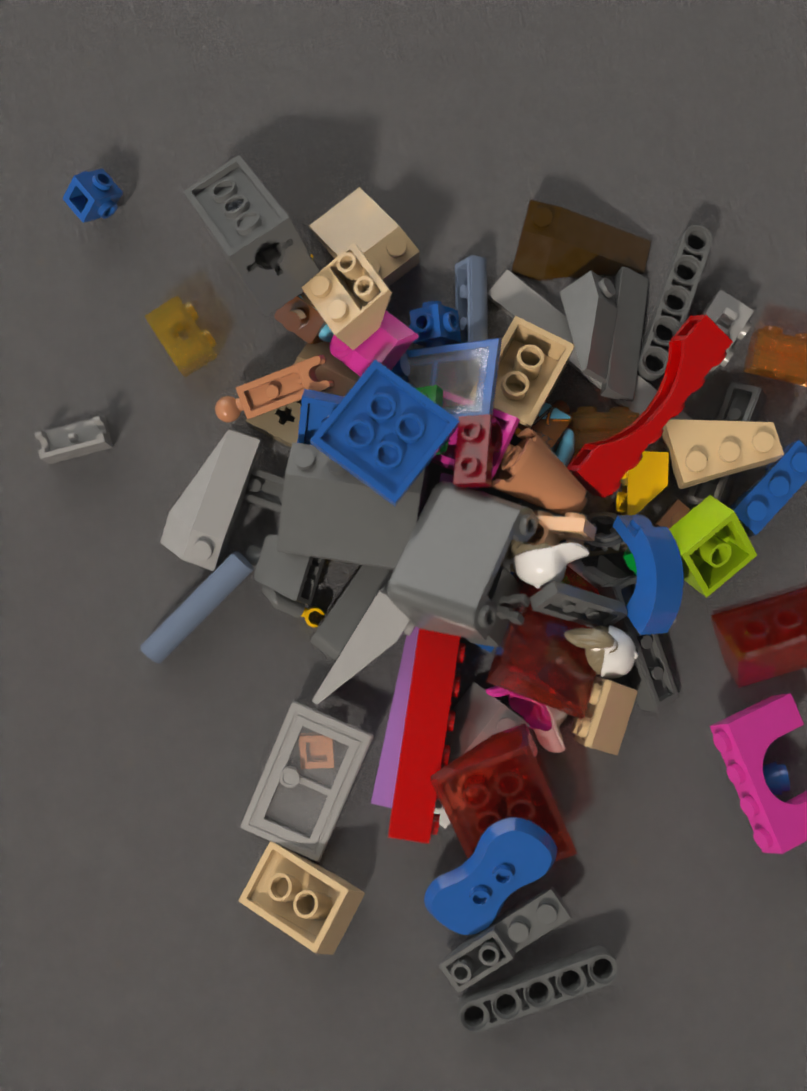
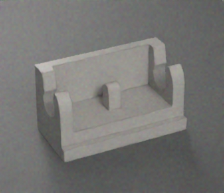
[35,415,113,464]

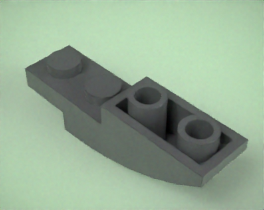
[439,885,572,993]

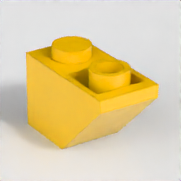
[616,451,669,515]

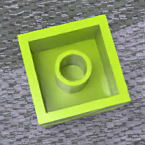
[669,495,757,598]

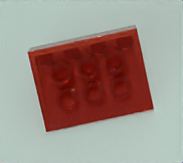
[487,565,599,720]
[430,723,578,861]

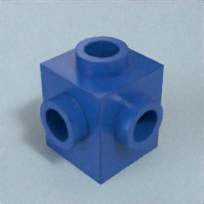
[62,168,123,223]
[409,301,461,348]

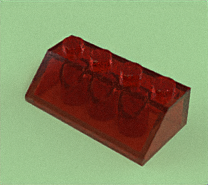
[711,587,807,688]

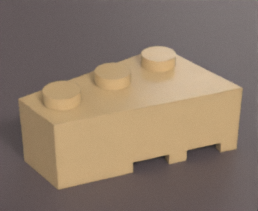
[662,419,784,489]

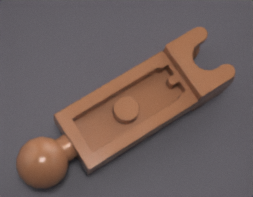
[215,355,335,423]

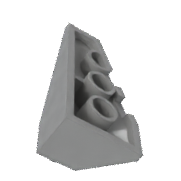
[160,429,262,571]
[312,583,416,704]

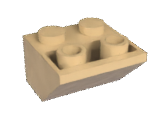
[302,242,392,350]
[571,677,638,756]

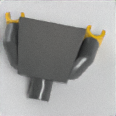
[245,533,325,628]

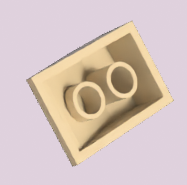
[309,187,420,287]
[470,316,575,428]
[239,841,365,955]

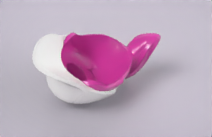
[486,670,568,753]

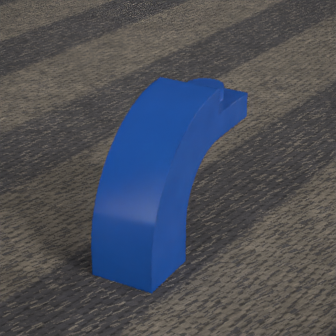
[612,514,684,635]

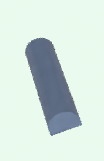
[455,255,488,392]
[140,551,254,664]

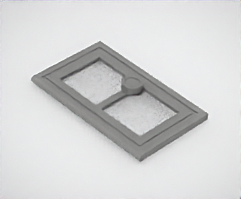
[240,700,374,862]

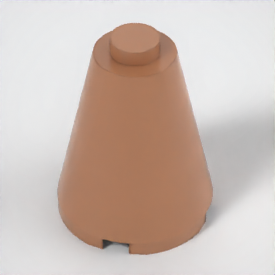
[491,428,587,517]

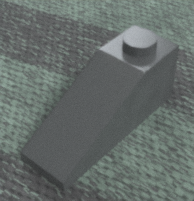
[560,271,618,383]

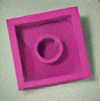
[330,311,419,377]

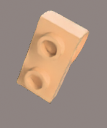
[527,511,596,547]

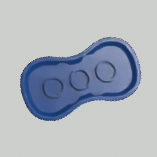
[424,817,557,935]

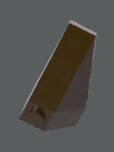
[511,199,651,281]

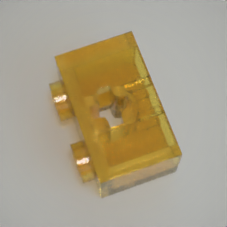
[144,295,217,378]

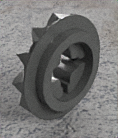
[584,511,626,552]

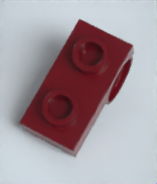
[453,414,503,487]

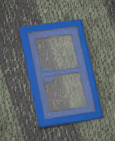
[408,338,502,419]

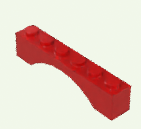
[567,314,733,498]

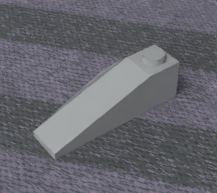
[434,681,530,829]

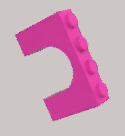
[710,693,807,854]

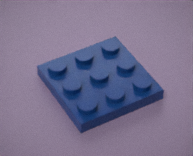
[310,360,460,506]

